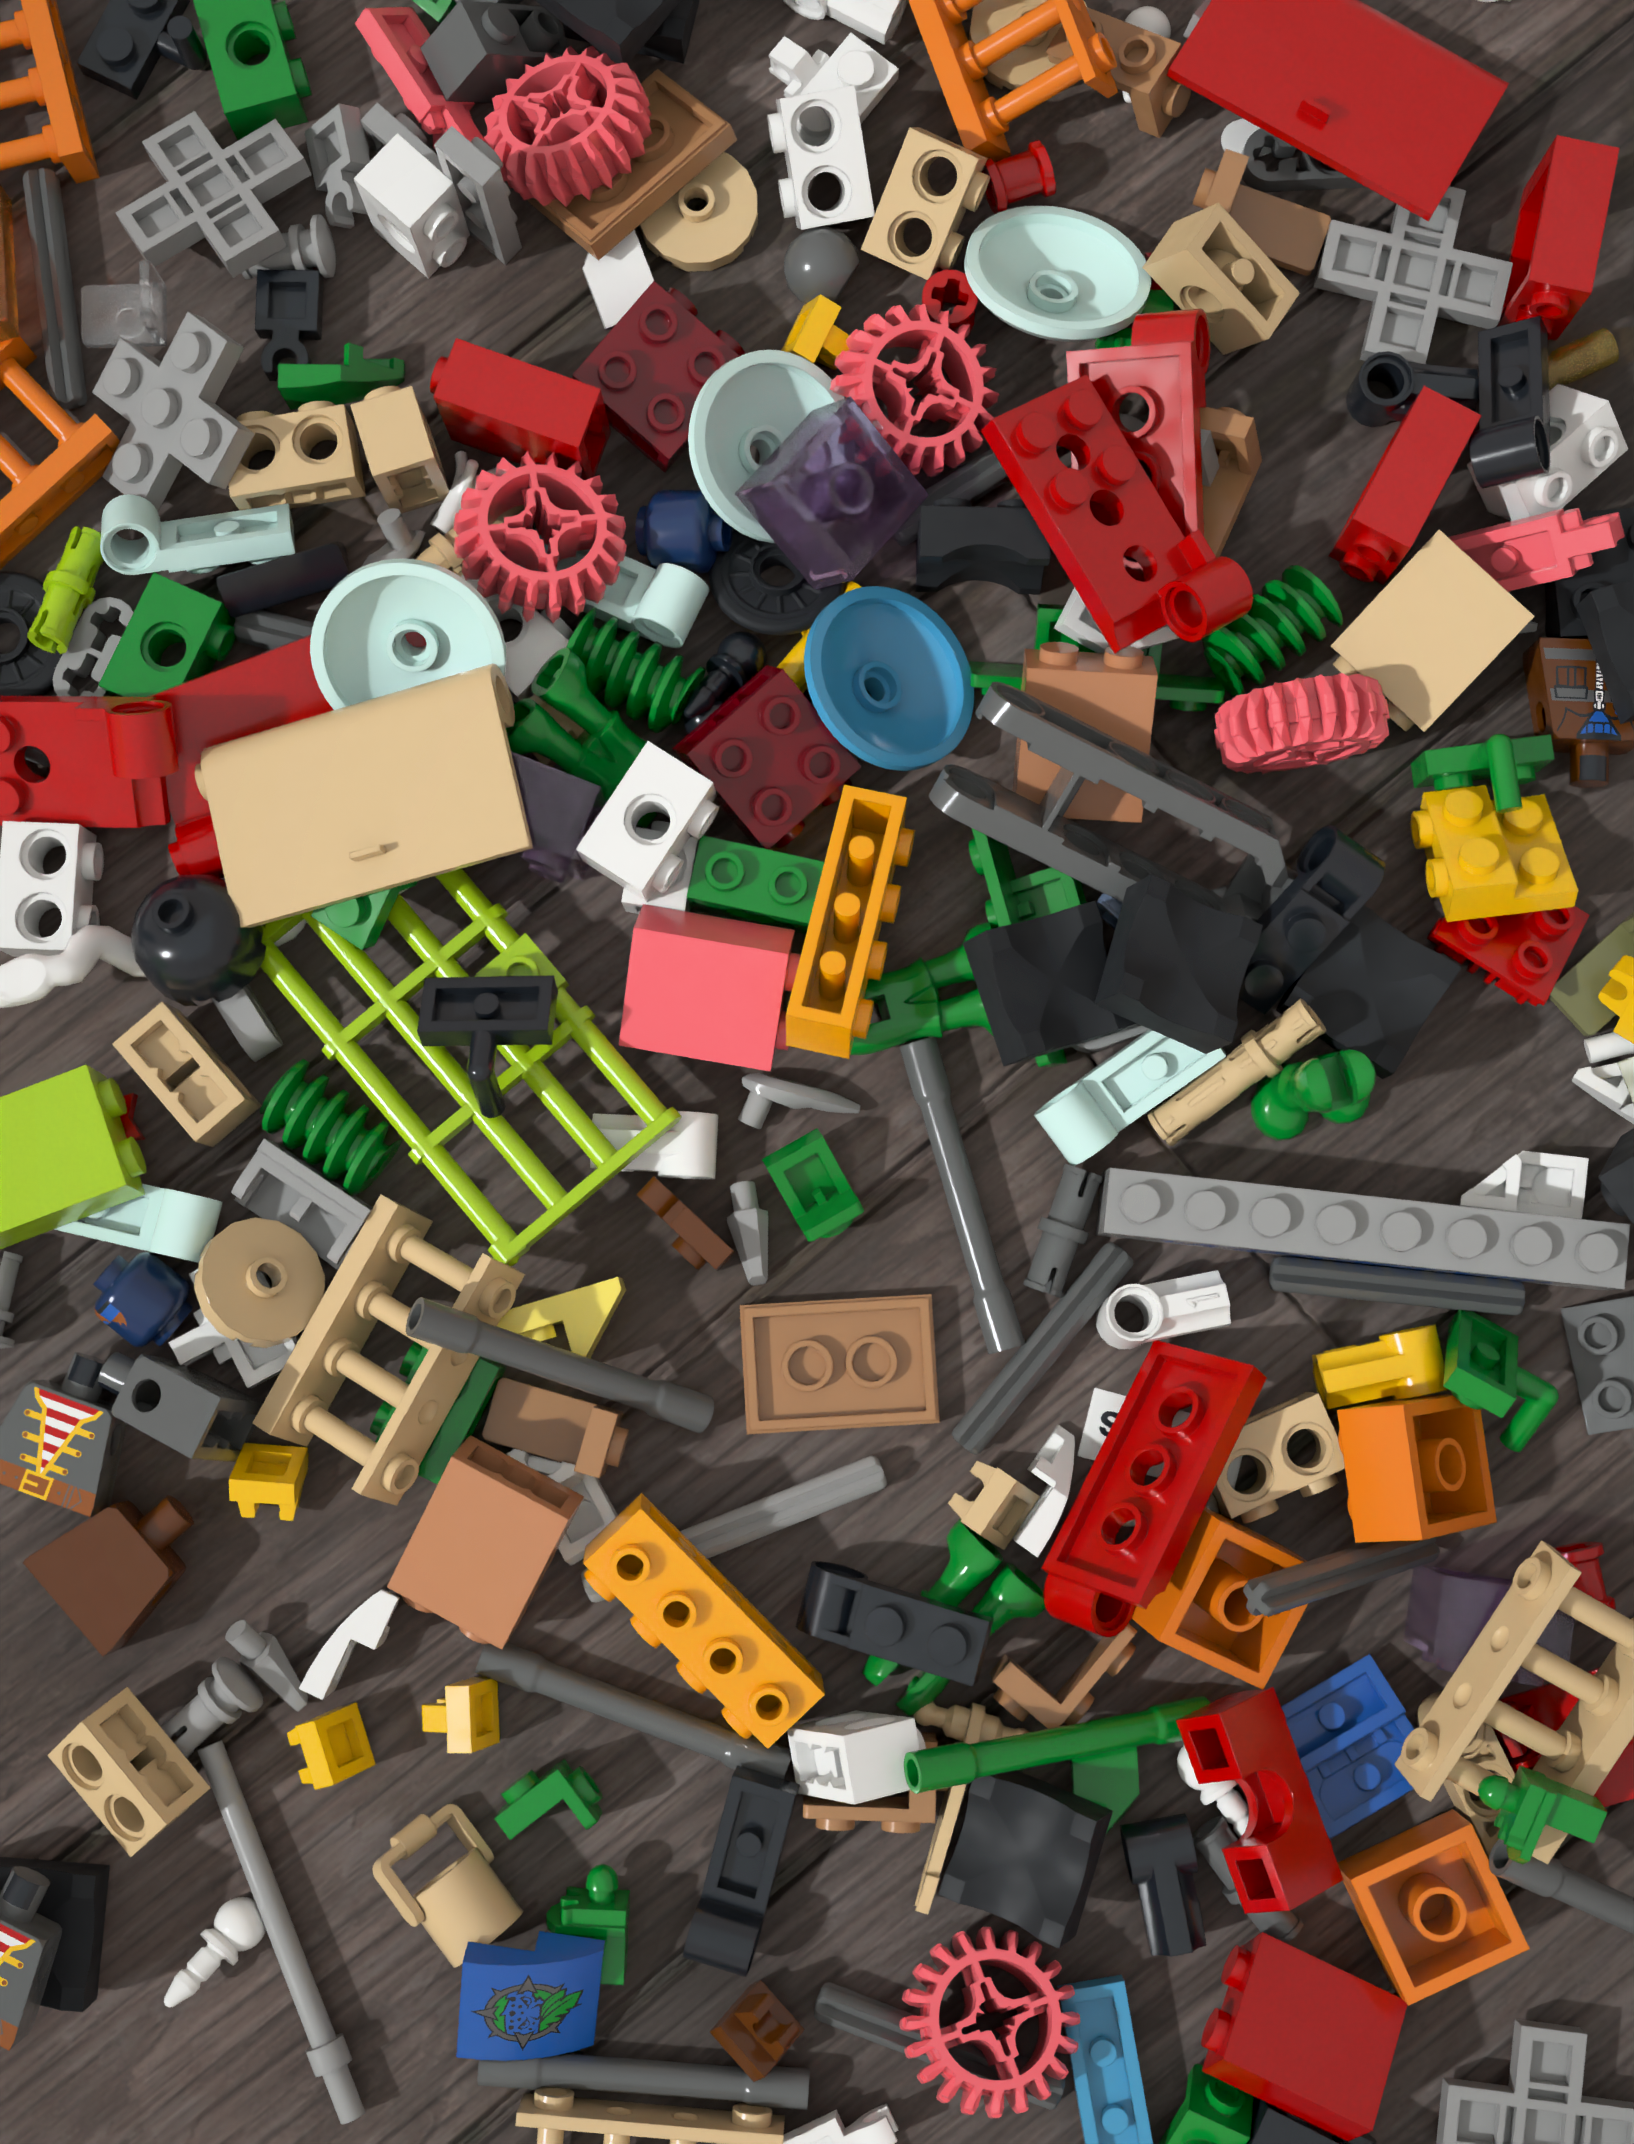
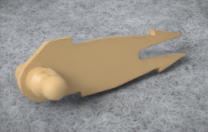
[913,1702,1029,1915]

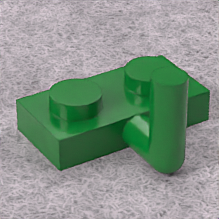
[1411,734,1555,813]
[1443,1310,1559,1452]

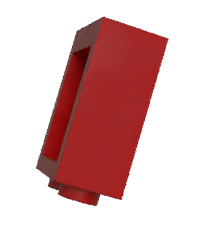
[1496,135,1620,341]
[1329,386,1481,585]

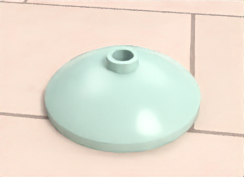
[964,205,1151,342]
[688,350,860,543]
[310,559,507,710]

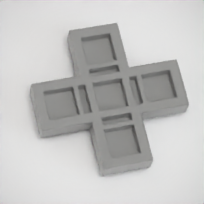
[115,111,312,278]
[1313,186,1513,364]
[92,312,255,511]
[1436,2019,1634,2144]

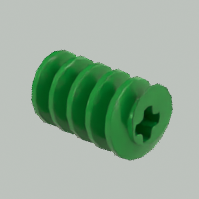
[1201,565,1343,697]
[566,607,706,733]
[260,1059,403,1196]

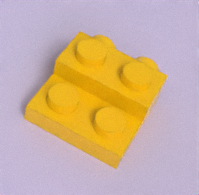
[1411,785,1578,922]

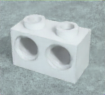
[767,85,875,230]
[0,821,104,957]
[787,1711,926,1805]

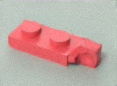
[355,7,486,150]
[1448,508,1625,592]

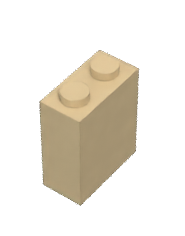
[1331,530,1535,732]

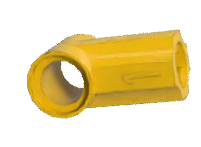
[1312,1324,1448,1409]

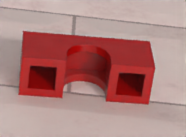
[1176,1687,1344,1914]

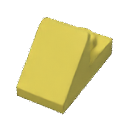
[497,1277,626,1358]

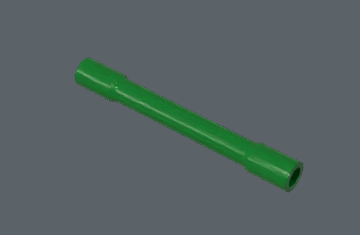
[904,1696,1210,1794]

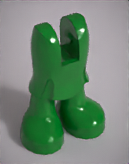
[506,648,657,829]
[850,922,994,1055]
[1251,1049,1376,1141]
[861,1518,1046,1717]

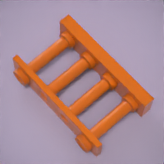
[0,0,100,184]
[908,0,1118,162]
[0,326,120,570]

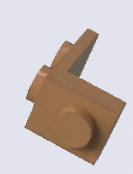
[1046,7,1191,138]
[1192,149,1331,276]
[1200,407,1262,558]
[482,1378,629,1478]
[989,1623,1137,1729]
[803,1732,949,1833]

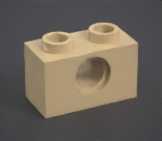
[1142,203,1300,355]

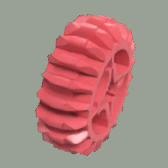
[484,45,652,207]
[830,304,999,478]
[454,451,627,623]
[1214,673,1390,774]
[899,1927,1080,2119]

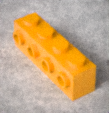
[786,785,915,1059]
[583,1493,825,1749]

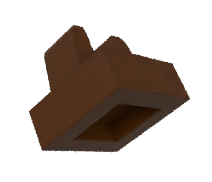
[709,1980,805,2082]

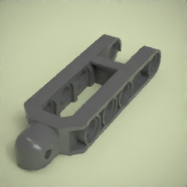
[929,682,1298,922]

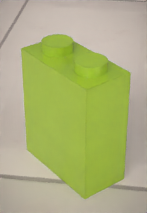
[0,1064,146,1250]

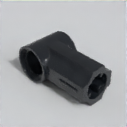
[1346,351,1479,427]
[1120,1813,1207,1957]

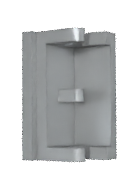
[231,1139,373,1270]

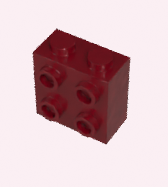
[572,281,745,472]
[673,665,862,850]

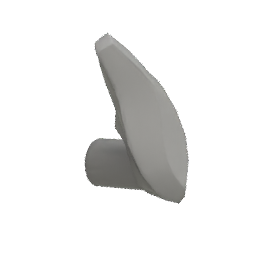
[360,508,425,568]
[738,1073,861,1129]

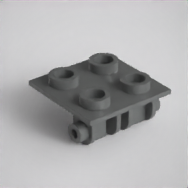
[1561,1296,1634,1435]

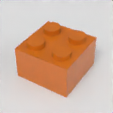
[1337,1394,1497,1543]
[1132,1507,1308,1690]
[1337,1809,1530,2006]

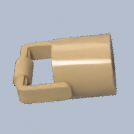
[372,1804,523,1968]

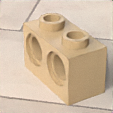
[861,127,990,280]
[350,386,450,514]
[228,401,366,510]
[112,1002,262,1147]
[1212,1392,1345,1523]
[47,1687,211,1857]

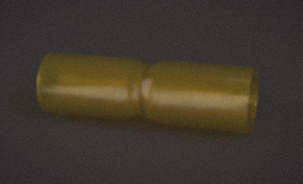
[1548,328,1619,391]

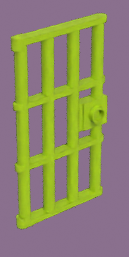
[260,868,682,1266]

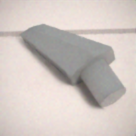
[727,1181,768,1286]
[225,1620,308,1712]

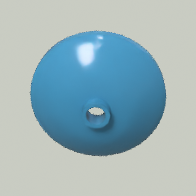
[804,586,974,771]

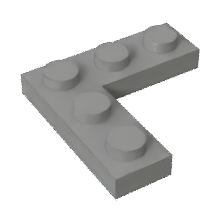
[360,103,522,265]

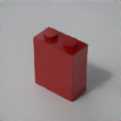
[430,338,611,480]
[1201,1932,1407,2141]

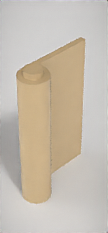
[195,663,533,928]

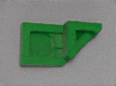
[278,343,405,410]
[1070,1746,1140,1834]

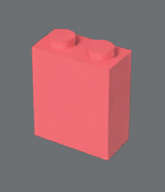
[619,904,801,1072]

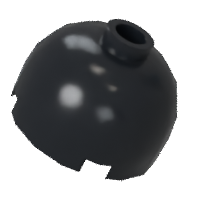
[131,874,266,1006]

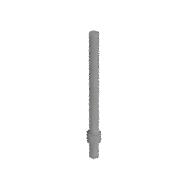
[197,1740,366,2125]

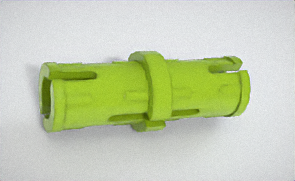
[27,526,104,654]

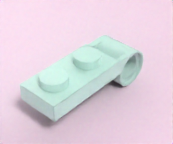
[100,494,295,575]
[519,529,709,648]
[1034,1029,1226,1166]
[54,1184,223,1263]

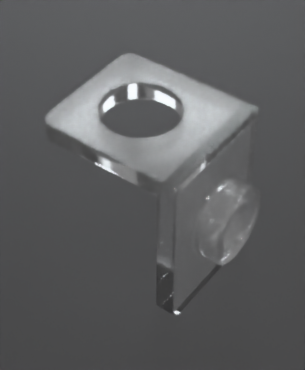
[81,260,167,348]

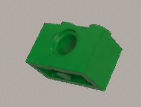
[193,0,312,141]
[98,572,236,697]
[687,835,824,934]

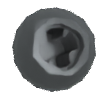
[784,226,860,304]

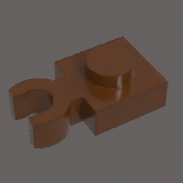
[636,1176,736,1271]

